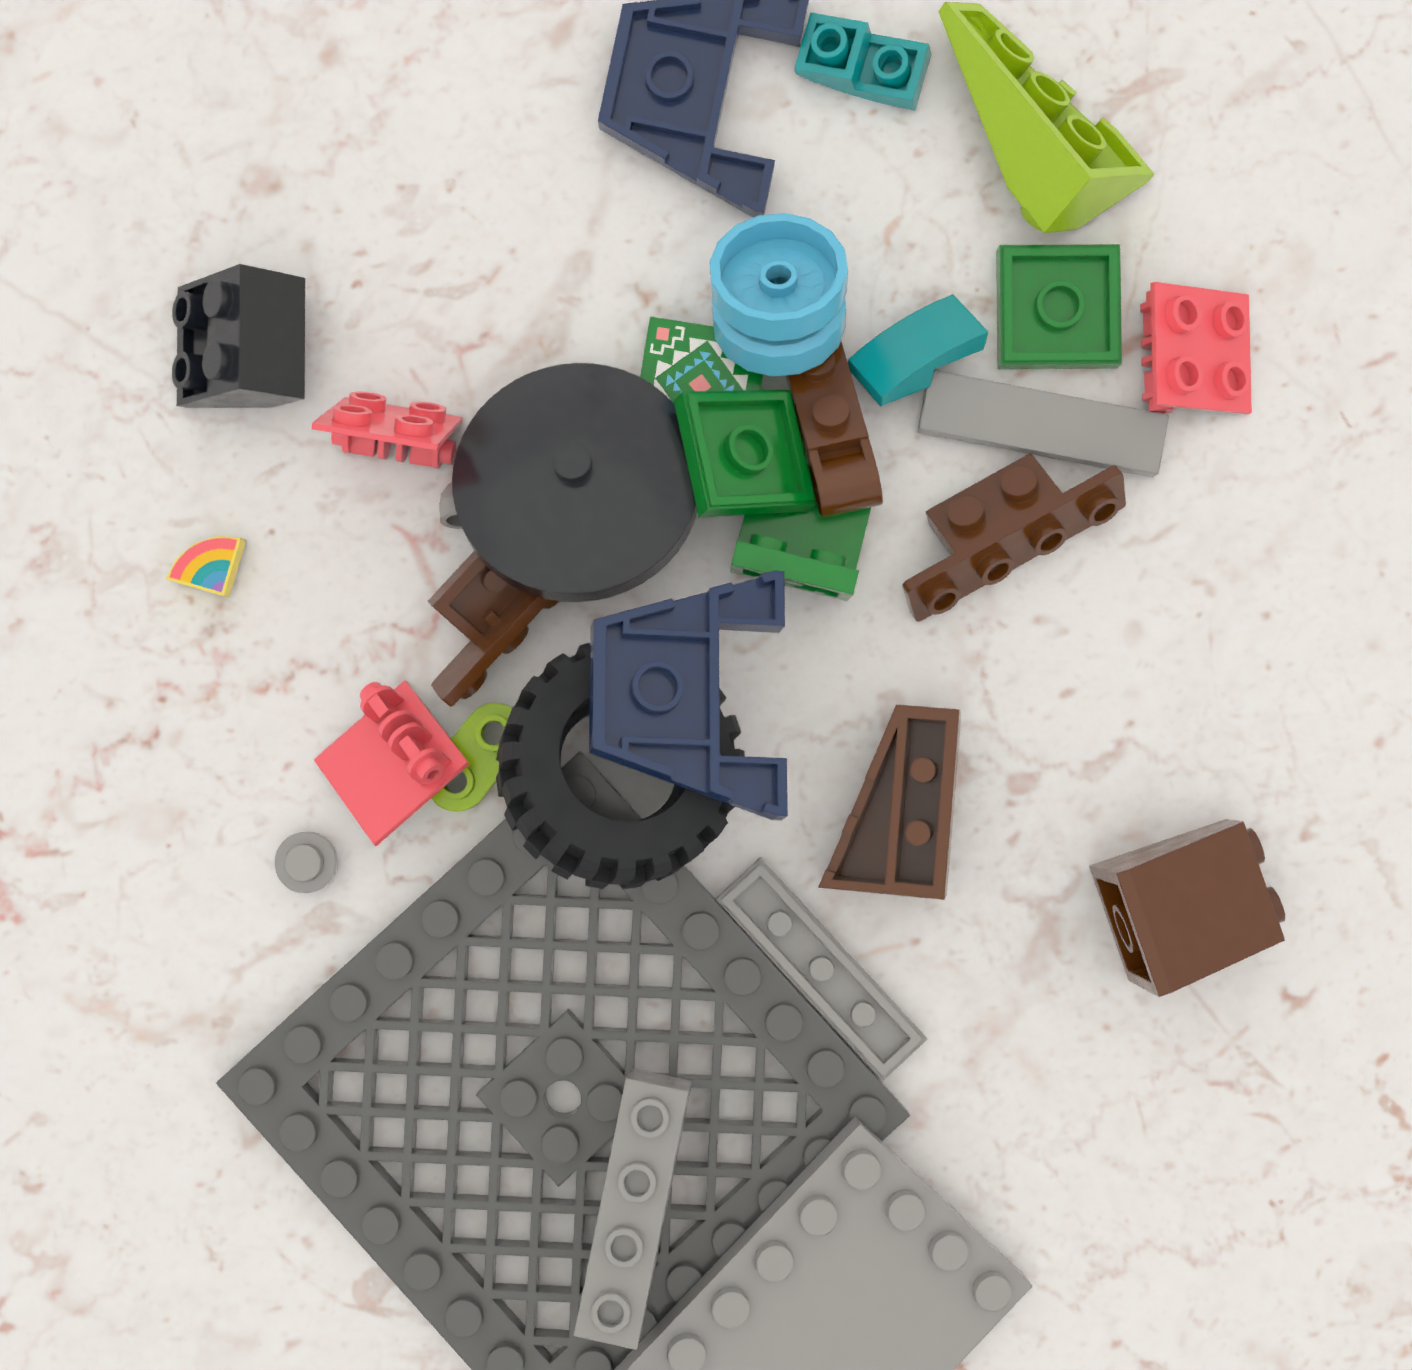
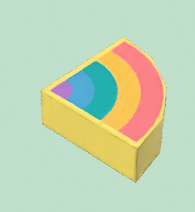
[166,536,247,598]

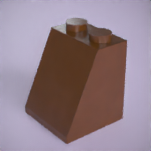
[1089,819,1285,997]

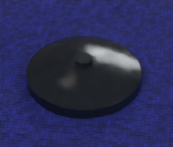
[452,363,698,602]

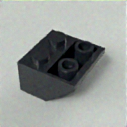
[172,264,305,408]

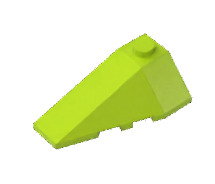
[938,2,1154,233]

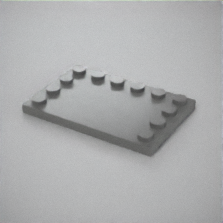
[614,1116,1033,1370]

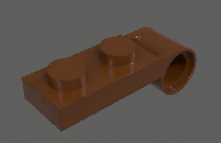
[785,342,883,518]

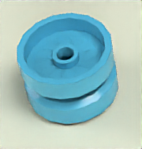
[709,213,848,377]

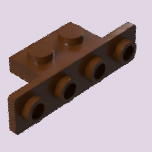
[902,453,1126,622]
[428,551,560,707]

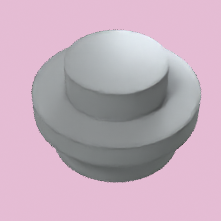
[275,832,338,893]

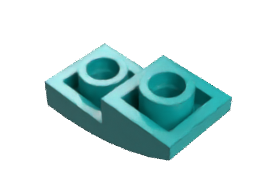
[794,12,932,111]
[848,294,988,407]

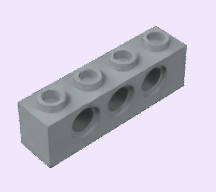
[574,1068,692,1350]

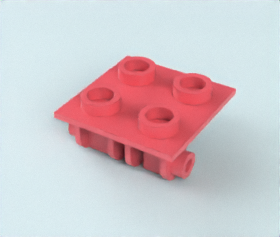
[1140,282,1252,414]
[312,391,463,469]
[314,680,470,846]

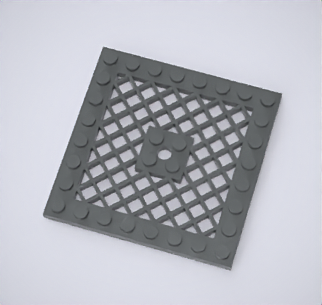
[216,751,910,1370]

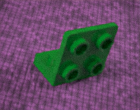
[730,466,871,601]

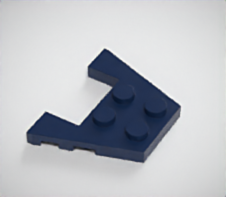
[598,0,809,218]
[589,570,788,821]

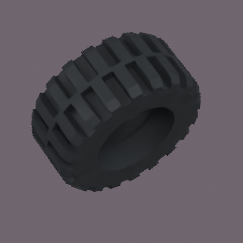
[496,643,745,890]

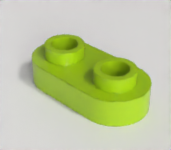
[431,703,512,812]

